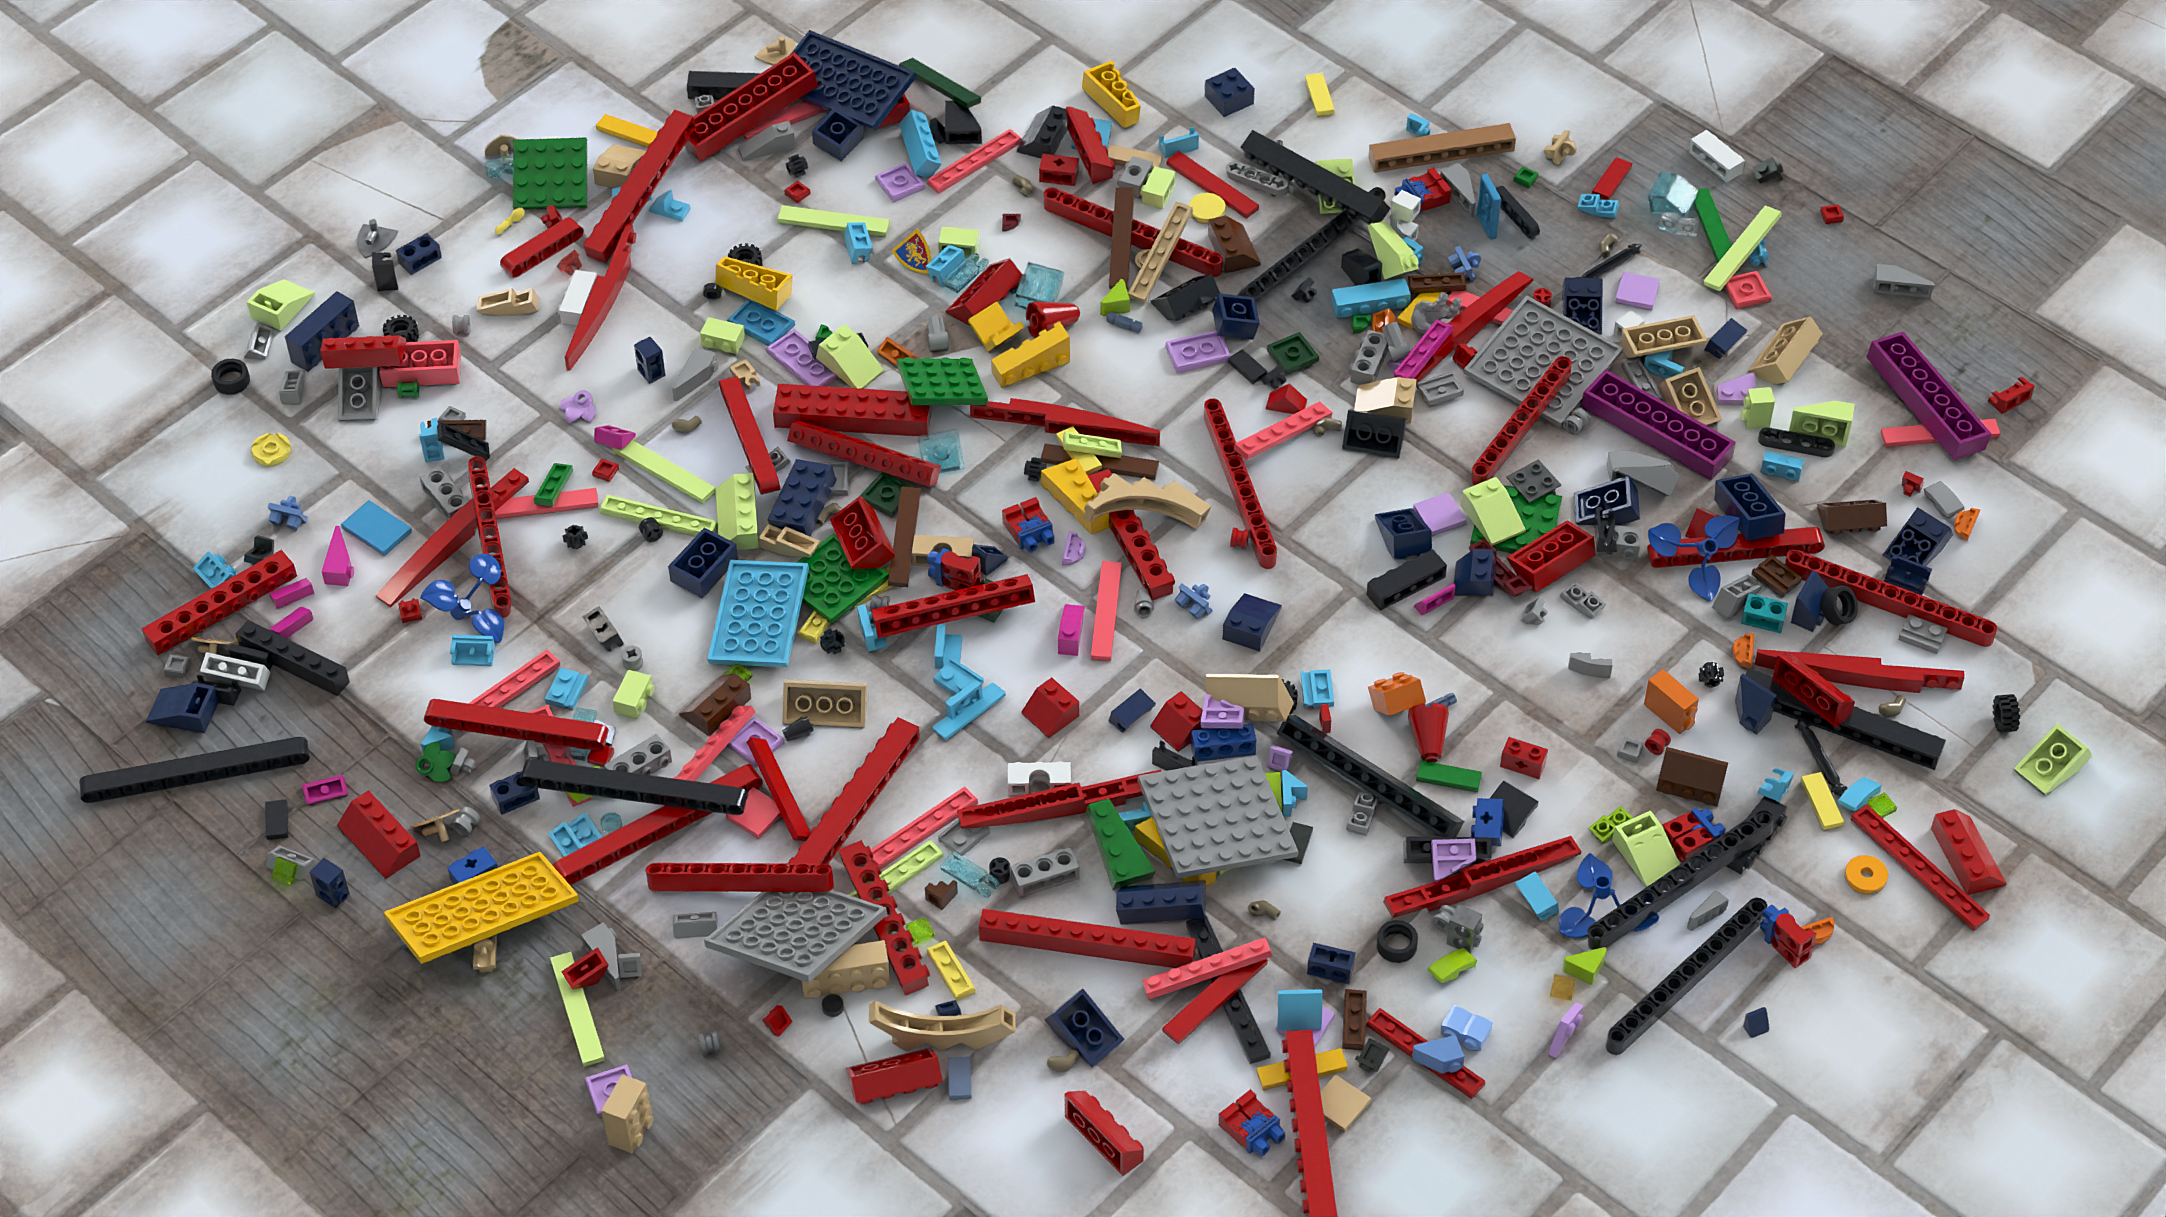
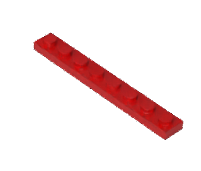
[1851,804,1990,931]

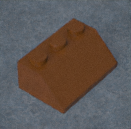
[1208,215,1261,273]
[1817,499,1887,534]
[679,673,751,736]
[1656,747,1728,807]

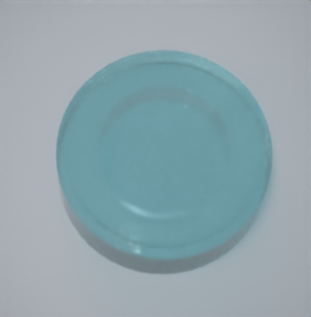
[600,812,622,834]

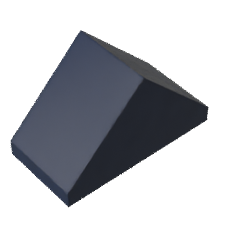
[972,544,1008,576]

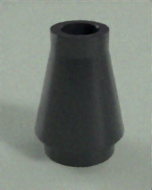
[782,716,814,741]

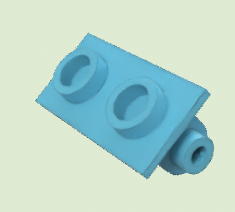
[1749,238,1769,267]

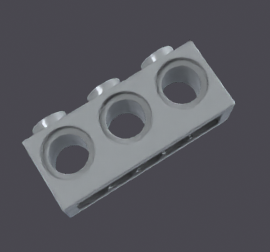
[1348,330,1388,385]
[419,467,470,521]
[604,734,672,775]
[1010,848,1079,898]

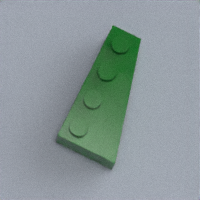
[1086,798,1156,890]

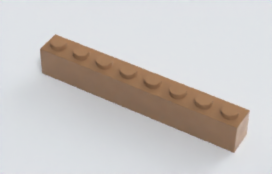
[1368,123,1516,173]

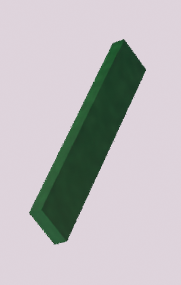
[899,58,981,109]

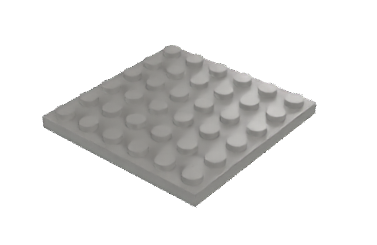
[1463,295,1623,428]
[1137,755,1298,879]
[704,890,887,983]

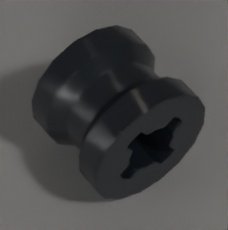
[638,517,663,542]
[989,857,1010,884]

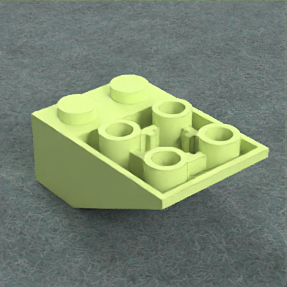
[1315,158,1355,214]
[247,279,315,331]
[1612,811,1680,887]

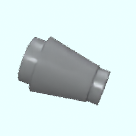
[1134,588,1154,617]

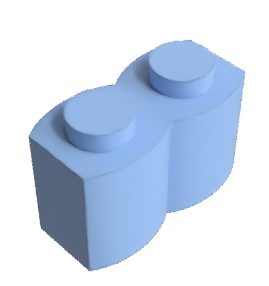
[1441,1006,1492,1051]

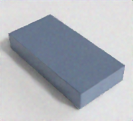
[948,1057,971,1100]

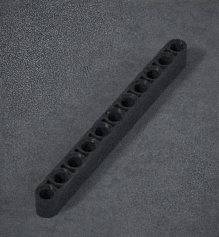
[1238,187,1386,300]
[79,737,310,803]
[520,759,748,815]
[1587,810,1774,950]
[1605,897,1768,1055]

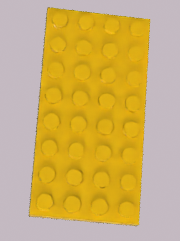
[384,852,579,964]

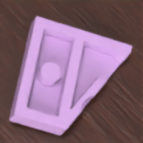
[1716,373,1756,405]
[1201,694,1245,728]
[1548,1002,1584,1058]

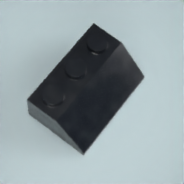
[1017,105,1067,159]
[1150,274,1221,321]
[1342,409,1407,458]

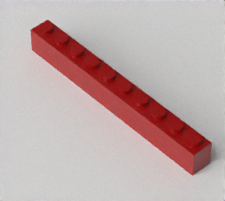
[583,109,696,263]
[788,717,920,864]
[979,909,1196,968]
[1281,1029,1338,1217]

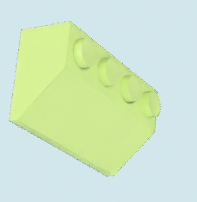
[716,473,759,550]

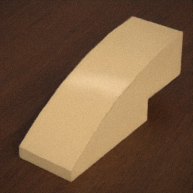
[477,288,539,316]
[758,524,820,558]

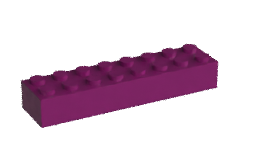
[1866,332,1992,460]
[1581,369,1736,480]

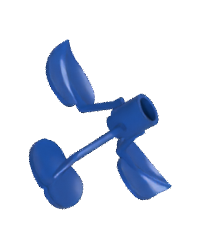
[1648,515,1740,601]
[420,554,504,643]
[1559,853,1659,938]

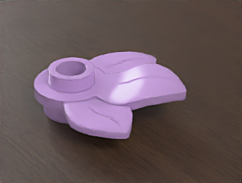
[559,390,596,424]

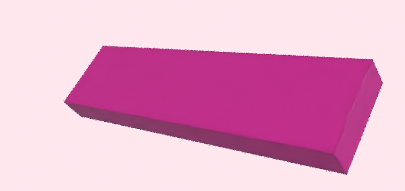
[1393,319,1453,379]

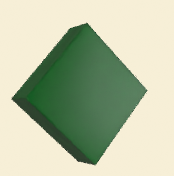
[1513,166,1539,188]

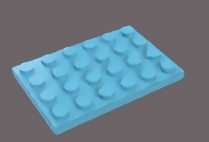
[707,560,809,668]

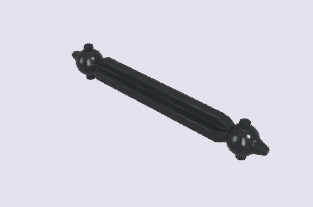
[1574,244,1642,278]
[1795,717,1847,797]

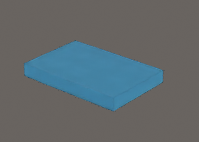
[1476,174,1501,239]
[727,299,795,346]
[341,500,412,556]

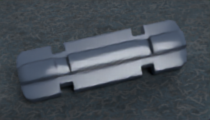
[1107,311,1143,333]
[1425,693,1457,707]

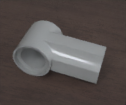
[927,315,949,351]
[1381,321,1410,362]

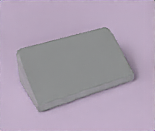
[244,323,275,360]
[266,846,315,880]
[673,912,717,938]

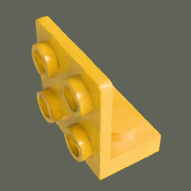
[968,302,1025,352]

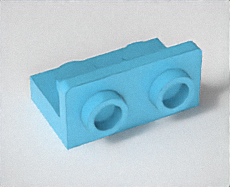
[1760,451,1804,481]
[192,551,238,589]
[857,604,887,652]

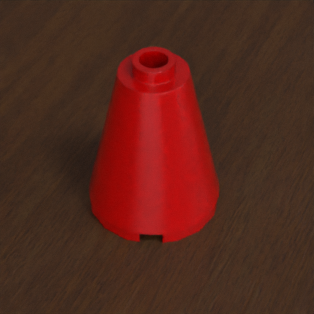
[1025,301,1080,338]
[1408,703,1449,763]

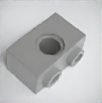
[1117,156,1153,199]

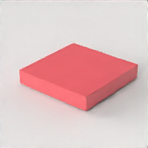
[1724,271,1772,309]
[726,787,781,839]

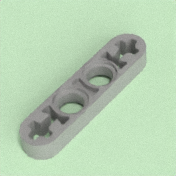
[1226,161,1289,196]

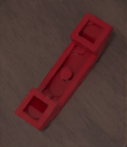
[1469,539,1532,597]

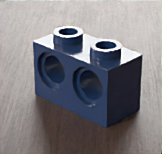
[396,233,442,275]
[634,337,666,384]
[489,771,540,815]
[309,858,350,908]
[1307,943,1356,984]

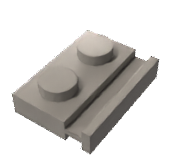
[1417,372,1464,406]
[1898,614,1948,654]
[938,819,990,858]

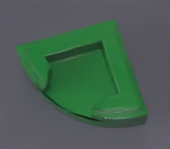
[1352,315,1371,334]
[815,324,833,340]

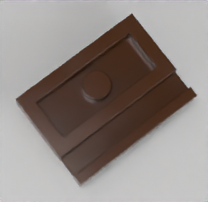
[1751,555,1802,598]

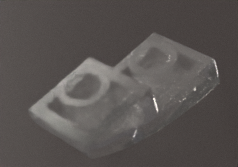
[1658,212,1699,237]

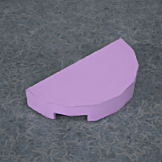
[1062,530,1085,565]

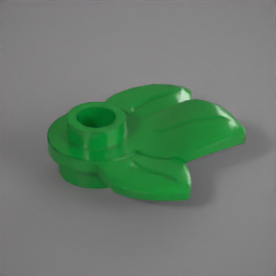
[416,741,456,782]

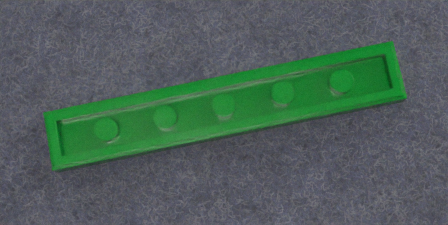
[1690,188,1740,271]

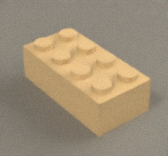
[801,940,890,999]

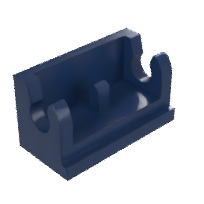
[1704,318,1748,359]
[1884,554,1932,595]
[1108,688,1156,733]

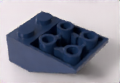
[1562,277,1603,334]
[1883,507,1953,566]
[146,683,219,733]

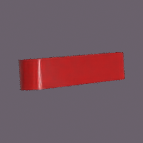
[500,217,584,277]

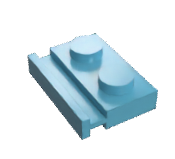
[933,658,984,695]
[545,668,589,710]
[1300,669,1334,708]

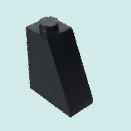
[945,101,982,144]
[1341,248,1382,286]

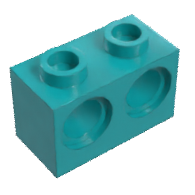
[1741,593,1788,634]

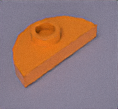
[1954,508,1981,541]
[1732,633,1755,669]
[1801,917,1835,945]

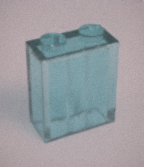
[1014,262,1064,309]

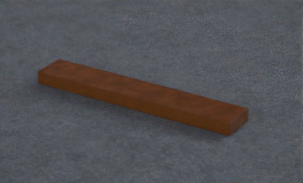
[1109,187,1135,289]
[1041,443,1159,480]
[888,487,921,587]

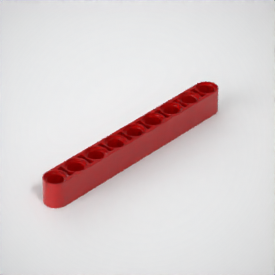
[1471,356,1572,485]
[719,376,781,495]
[468,456,511,618]
[1647,527,1825,568]
[423,699,609,751]
[645,863,834,892]

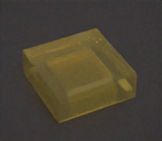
[1550,974,1576,1000]

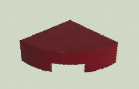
[1002,214,1021,231]

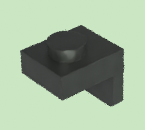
[1753,157,1784,184]
[244,535,274,565]
[1355,1038,1390,1073]

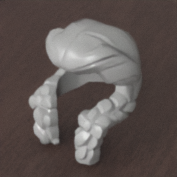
[1411,292,1462,335]

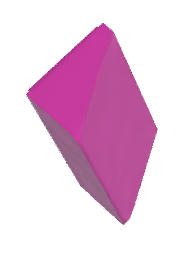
[594,425,636,449]
[269,578,314,609]
[1414,584,1456,615]
[269,607,313,639]
[302,774,348,805]

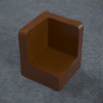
[925,880,958,910]

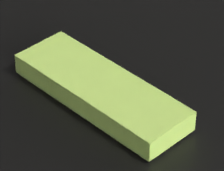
[1063,432,1122,458]

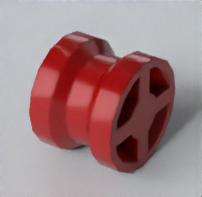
[1533,288,1552,308]
[1230,527,1249,549]
[1645,729,1671,755]

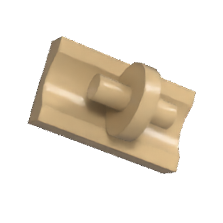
[1544,130,1577,165]
[473,934,497,973]

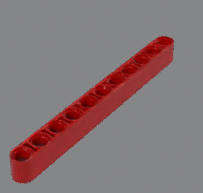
[1044,187,1223,277]
[1204,398,1277,569]
[1785,550,1997,647]
[552,764,763,885]

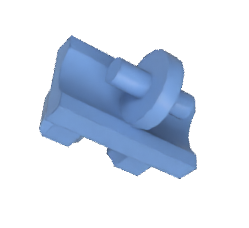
[1448,245,1481,282]
[267,496,308,530]
[1175,583,1213,619]

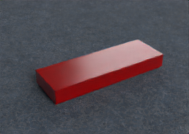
[1592,157,1632,200]

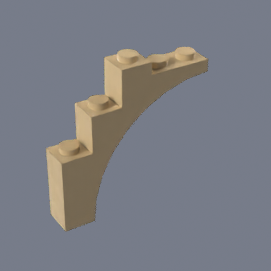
[1083,473,1211,529]
[869,1001,1016,1052]

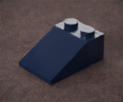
[1574,475,1640,525]
[1375,508,1432,559]
[1222,593,1282,652]
[1044,989,1125,1067]

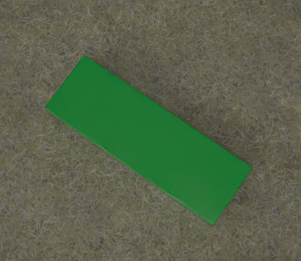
[534,463,573,506]
[1416,760,1482,792]

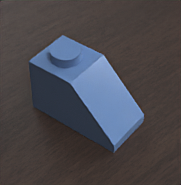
[1412,1035,1465,1073]

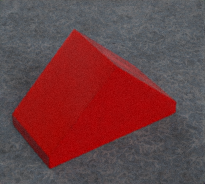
[1266,383,1307,414]
[1685,508,1721,538]
[561,947,609,990]

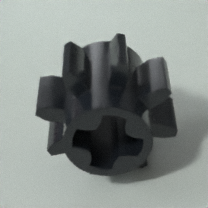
[786,154,808,178]
[1024,457,1047,482]
[562,525,588,549]
[820,628,845,655]
[1698,662,1724,687]

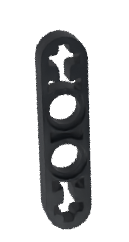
[1496,185,1540,238]
[1758,427,1835,457]

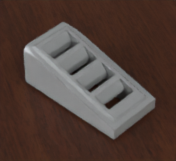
[279,370,305,404]
[1687,891,1729,931]

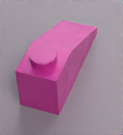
[321,526,354,586]
[1058,604,1085,656]

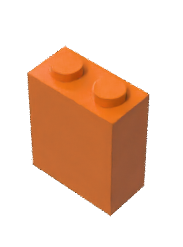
[1644,669,1699,734]

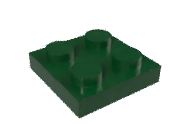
[1267,332,1319,375]
[860,472,915,517]

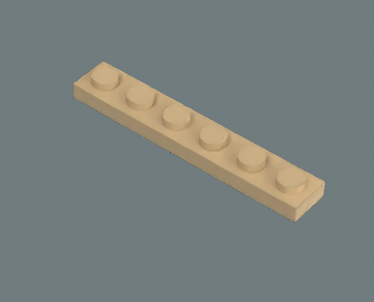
[1128,201,1193,303]

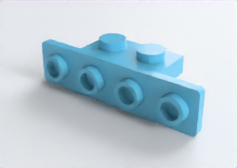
[932,680,1006,740]

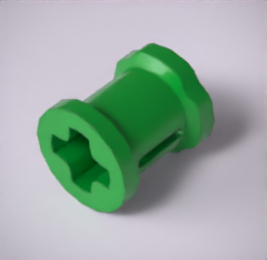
[397,381,419,399]

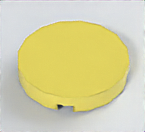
[1189,193,1226,224]
[251,433,291,466]

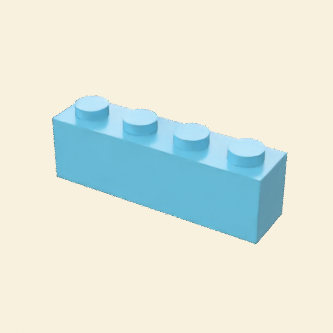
[899,110,942,179]
[1331,278,1411,319]

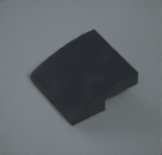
[1486,781,1539,838]

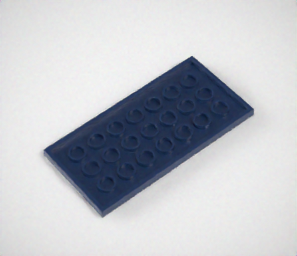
[791,30,917,130]

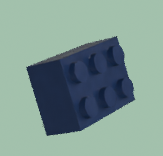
[668,527,738,598]

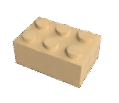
[601,1074,654,1154]

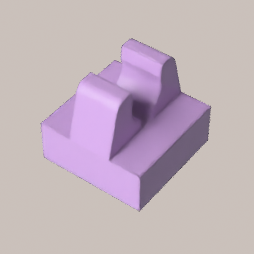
[1267,745,1293,771]

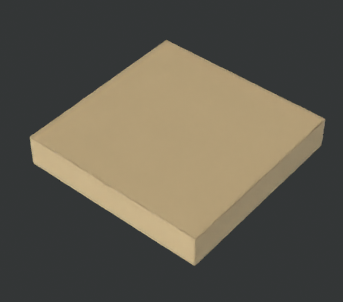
[1321,1074,1371,1133]

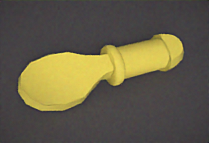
[495,208,525,235]

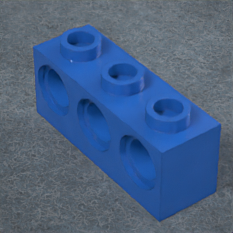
[1191,723,1257,762]

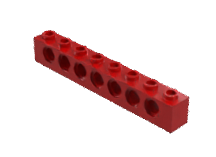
[787,420,941,487]
[1088,469,1175,600]
[141,549,297,656]
[871,574,1035,638]
[838,840,930,996]

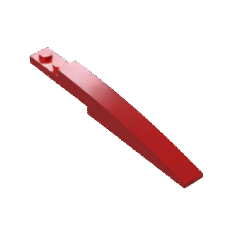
[564,224,636,371]
[1414,271,1533,384]
[970,398,1160,446]
[376,468,529,607]
[1755,649,1965,693]
[957,769,1162,829]
[1383,836,1582,918]

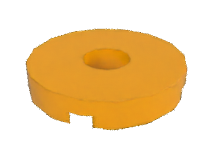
[1844,855,1888,894]

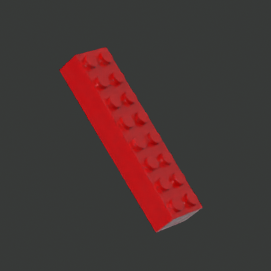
[685,52,818,162]
[773,383,932,437]

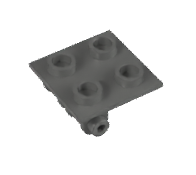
[1506,459,1561,503]

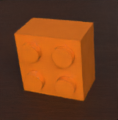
[1368,672,1426,716]

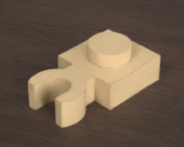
[730,359,760,391]

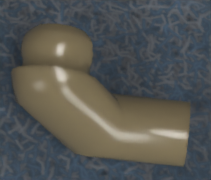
[1013,174,1033,196]
[1599,233,1618,258]
[672,416,702,433]
[1313,417,1342,436]
[817,503,842,526]
[1879,695,1906,716]
[1248,900,1281,920]
[1047,1049,1080,1071]

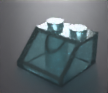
[1648,172,1698,217]
[918,429,965,473]

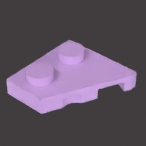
[1431,839,1476,882]

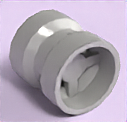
[1563,408,1590,435]
[451,807,481,836]

